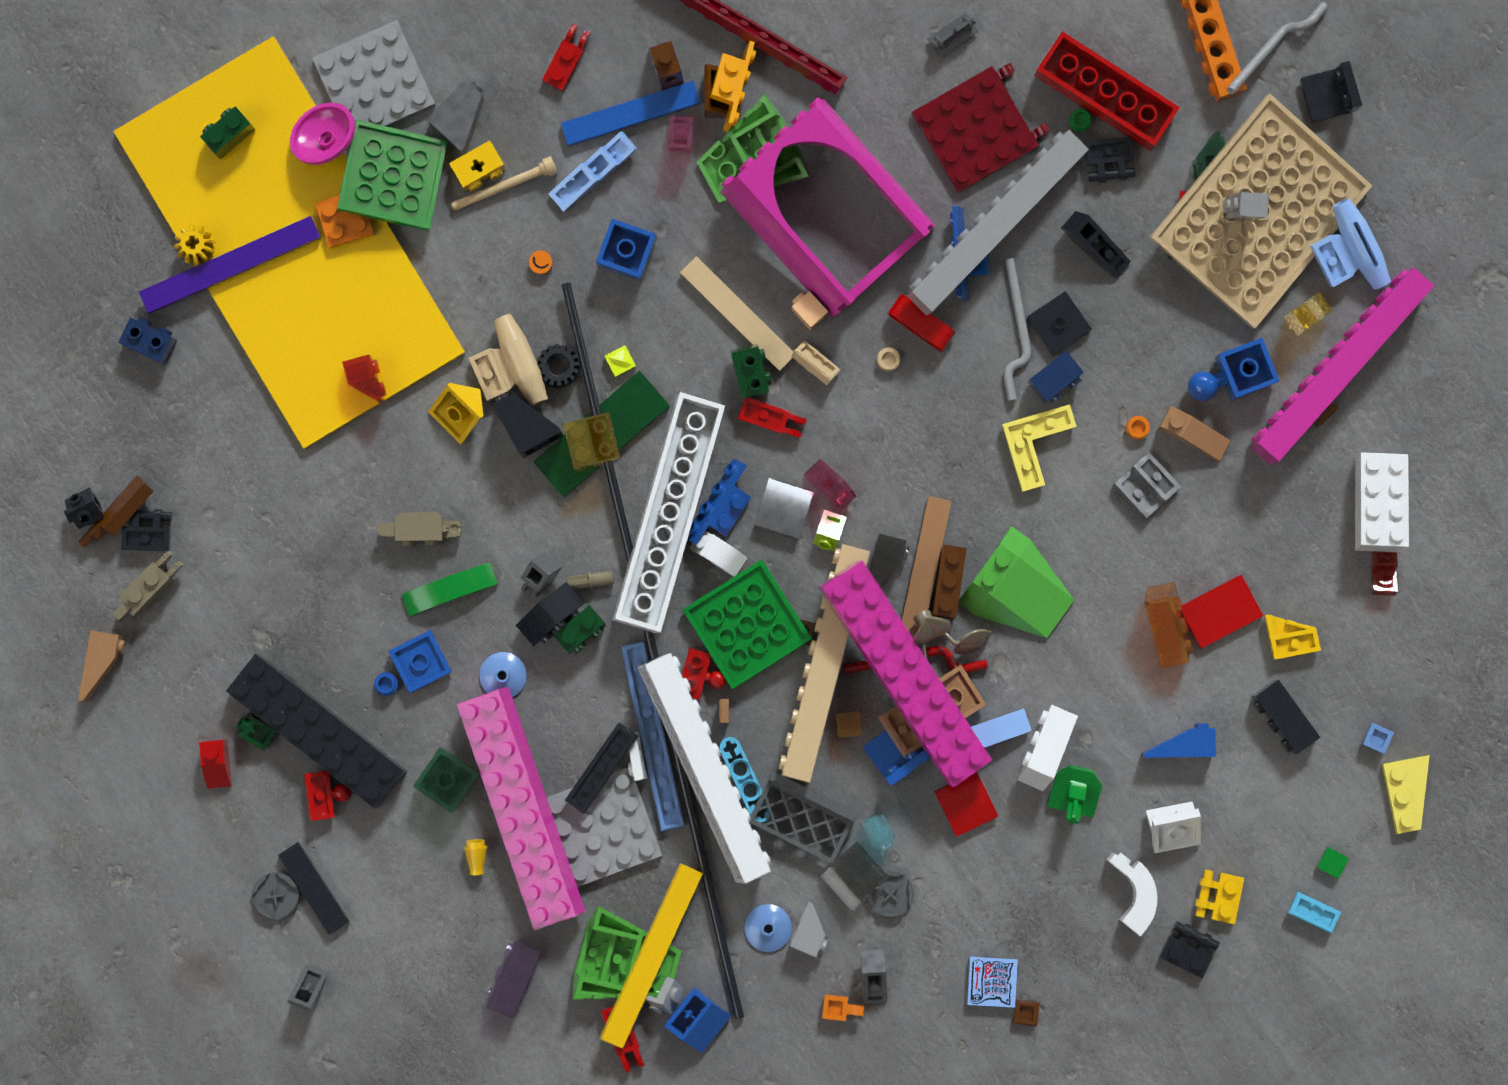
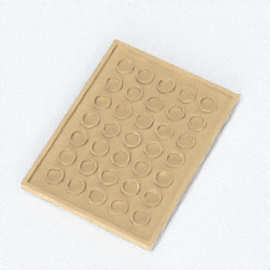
[1149,94,1372,329]

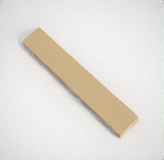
[680,256,793,372]

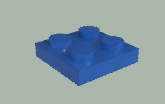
[388,630,452,693]

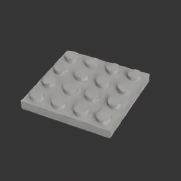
[312,20,436,127]
[547,767,662,887]

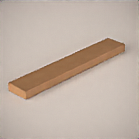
[901,496,952,637]

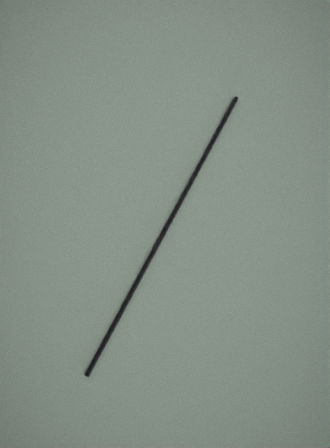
[561,282,744,1019]

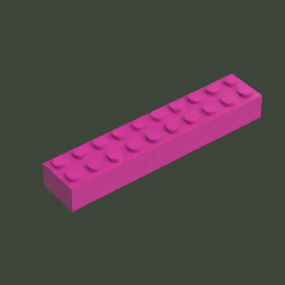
[1250,267,1435,466]
[818,560,992,787]
[457,687,586,930]

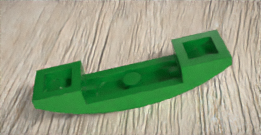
[401,562,498,617]

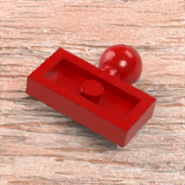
[682,648,727,700]
[303,771,352,821]

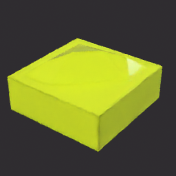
[605,346,636,378]

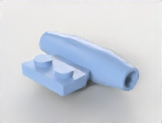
[1310,198,1391,290]

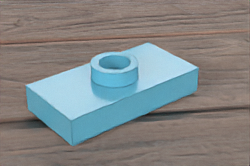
[1287,892,1341,934]

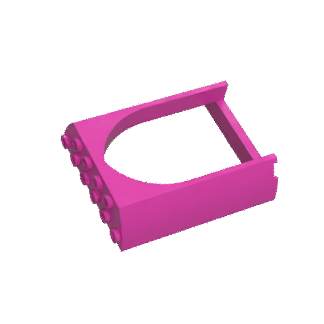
[720,97,935,318]

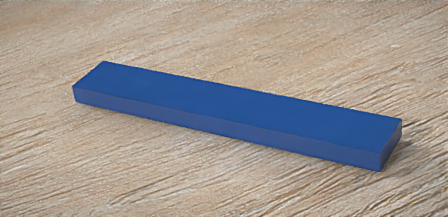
[561,81,701,147]

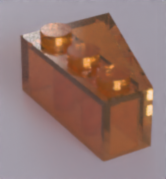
[1144,582,1193,668]

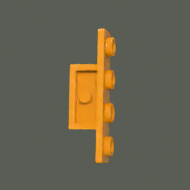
[710,41,756,132]

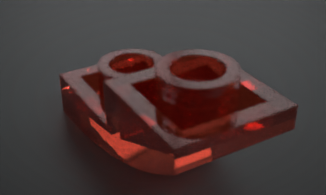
[1371,551,1398,596]

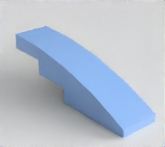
[549,131,637,212]
[971,709,1032,747]

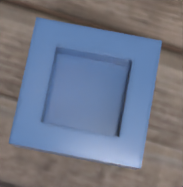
[1361,723,1394,754]

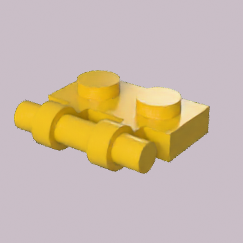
[1195,869,1244,924]

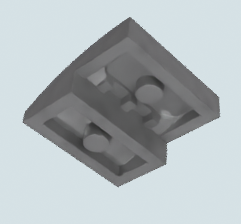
[1112,452,1181,521]
[754,479,814,540]

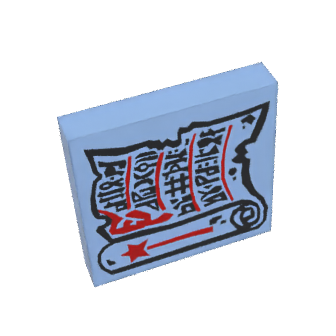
[967,956,1018,1008]

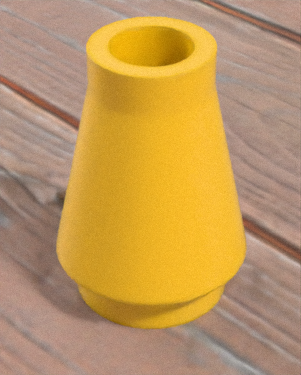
[464,839,487,875]

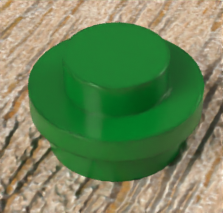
[1069,109,1092,132]

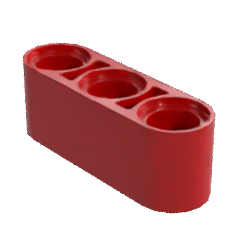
[887,294,956,352]

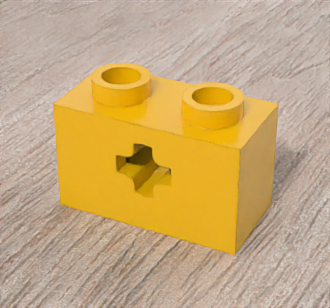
[449,140,506,192]

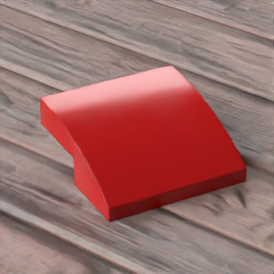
[934,771,999,837]

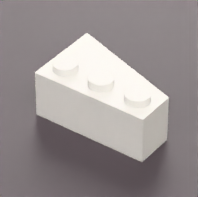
[1017,705,1078,791]

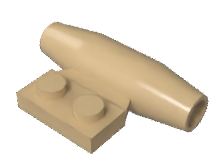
[469,314,548,407]

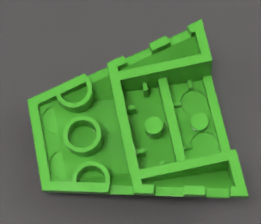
[697,94,810,203]
[573,906,681,999]

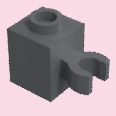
[521,553,562,599]

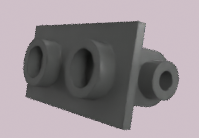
[927,13,979,58]

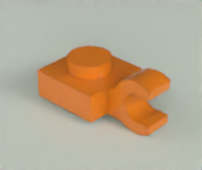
[822,994,864,1021]

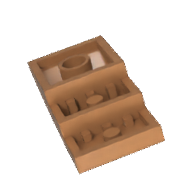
[878,665,986,757]

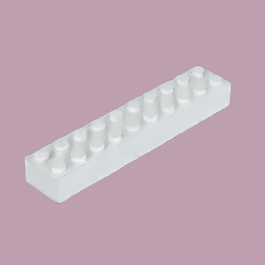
[612,392,725,634]
[637,653,771,883]

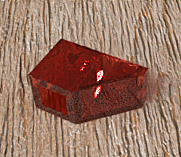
[342,354,387,403]

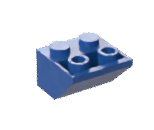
[664,986,731,1053]

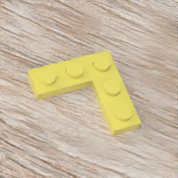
[1002,404,1077,492]

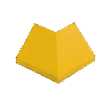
[428,383,483,444]

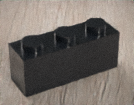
[1252,679,1321,754]

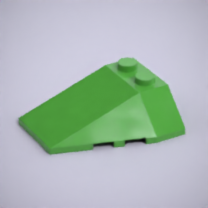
[958,526,1074,638]

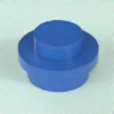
[374,672,398,696]

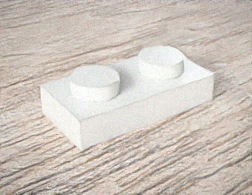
[628,732,648,781]

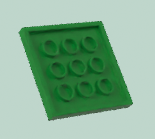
[337,119,447,231]
[682,559,812,690]

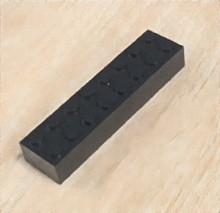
[226,654,407,809]

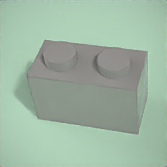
[1223,192,1269,221]

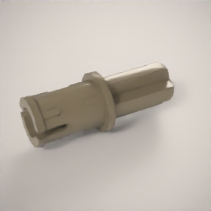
[566,570,614,590]

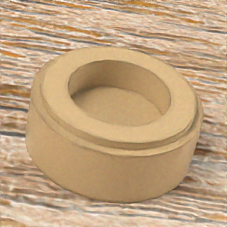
[877,348,900,372]

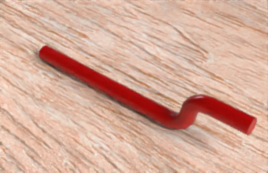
[843,646,988,674]

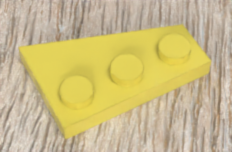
[1381,755,1430,834]

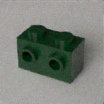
[200,106,255,159]
[730,344,772,398]
[553,605,606,654]

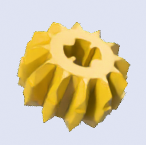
[174,224,215,265]

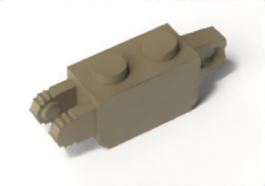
[376,512,462,547]
[113,550,184,621]

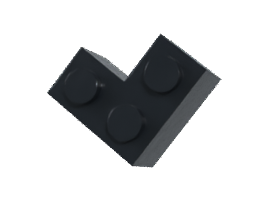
[515,582,585,647]

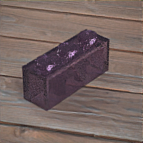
[485,939,542,1019]

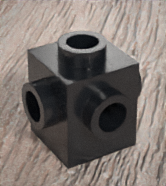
[64,487,104,529]

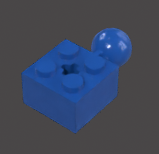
[1188,337,1280,401]

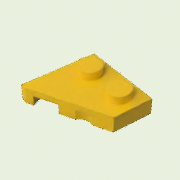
[1264,615,1321,660]

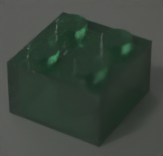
[413,747,481,813]

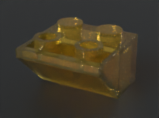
[563,412,620,472]

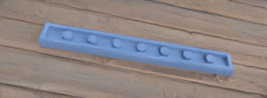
[621,641,685,831]

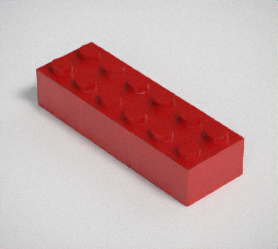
[1034,31,1180,152]

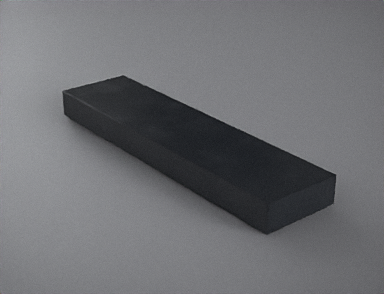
[565,722,639,814]
[278,842,350,935]

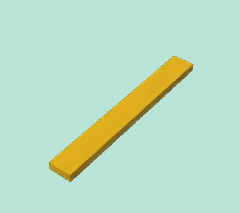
[600,863,703,1048]

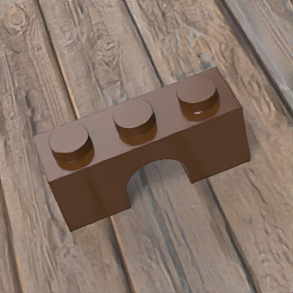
[931,544,967,619]

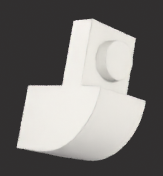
[689,531,747,577]

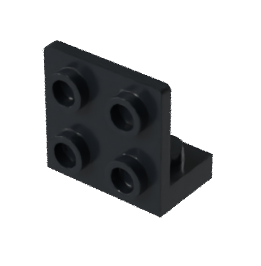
[1300,61,1362,123]

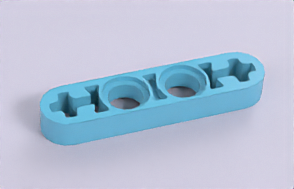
[720,737,770,823]

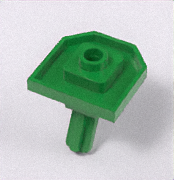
[1047,765,1102,825]

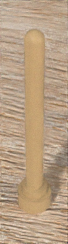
[451,156,558,210]

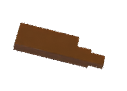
[79,475,153,548]

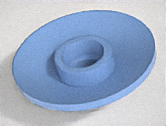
[479,652,527,697]
[745,904,792,952]

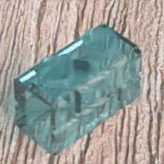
[861,813,895,851]

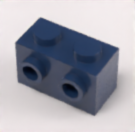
[118,317,177,365]
[1028,350,1084,404]

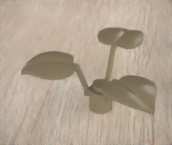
[913,610,991,661]

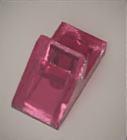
[668,116,694,154]

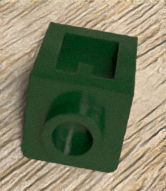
[236,713,277,751]

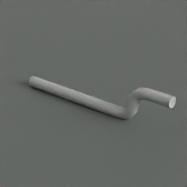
[1227,2,1328,95]
[1004,258,1031,401]

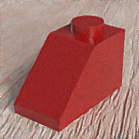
[199,739,232,789]

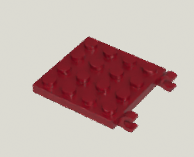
[911,63,1050,193]

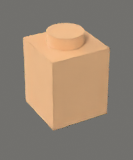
[791,291,828,330]

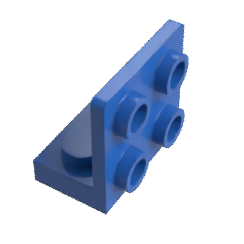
[863,730,930,786]

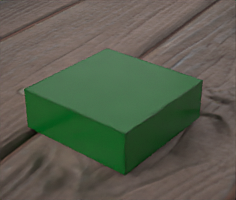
[1316,847,1349,879]

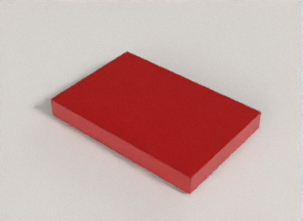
[1178,574,1263,649]

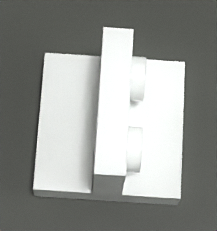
[1146,802,1201,853]

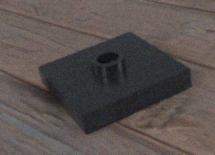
[1026,291,1092,356]

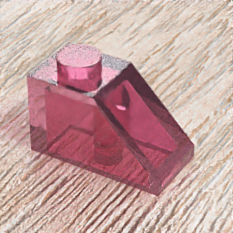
[803,459,857,512]

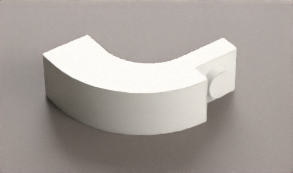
[1107,853,1157,936]

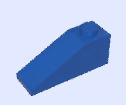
[1141,724,1216,758]

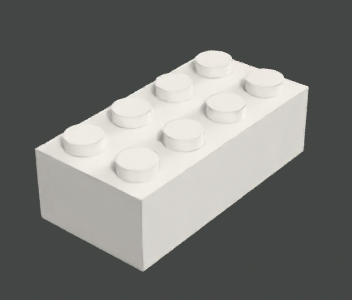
[1355,452,1409,553]

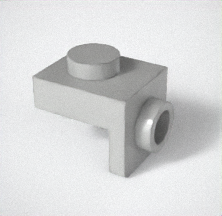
[645,977,684,1014]

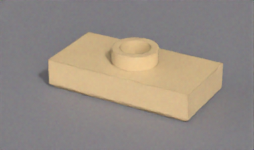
[791,340,840,386]

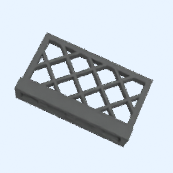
[749,770,858,864]

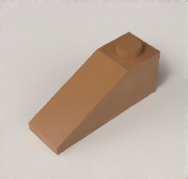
[1157,406,1231,461]
[78,630,126,701]

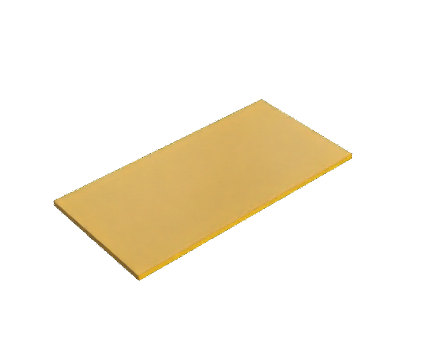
[113,36,465,449]

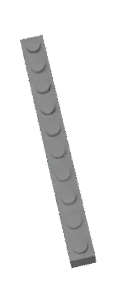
[906,130,1089,315]

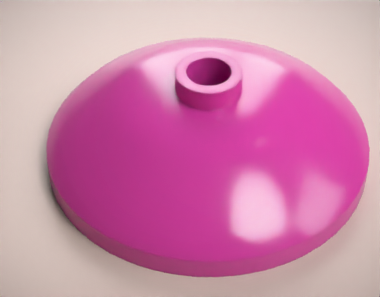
[290,103,356,165]

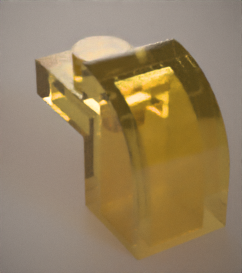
[1284,292,1333,336]

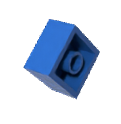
[596,218,657,282]

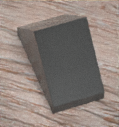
[287,965,328,1011]

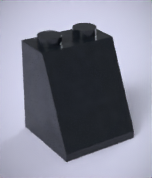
[492,393,564,459]

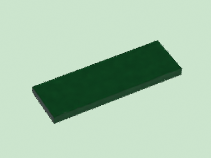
[533,370,670,498]

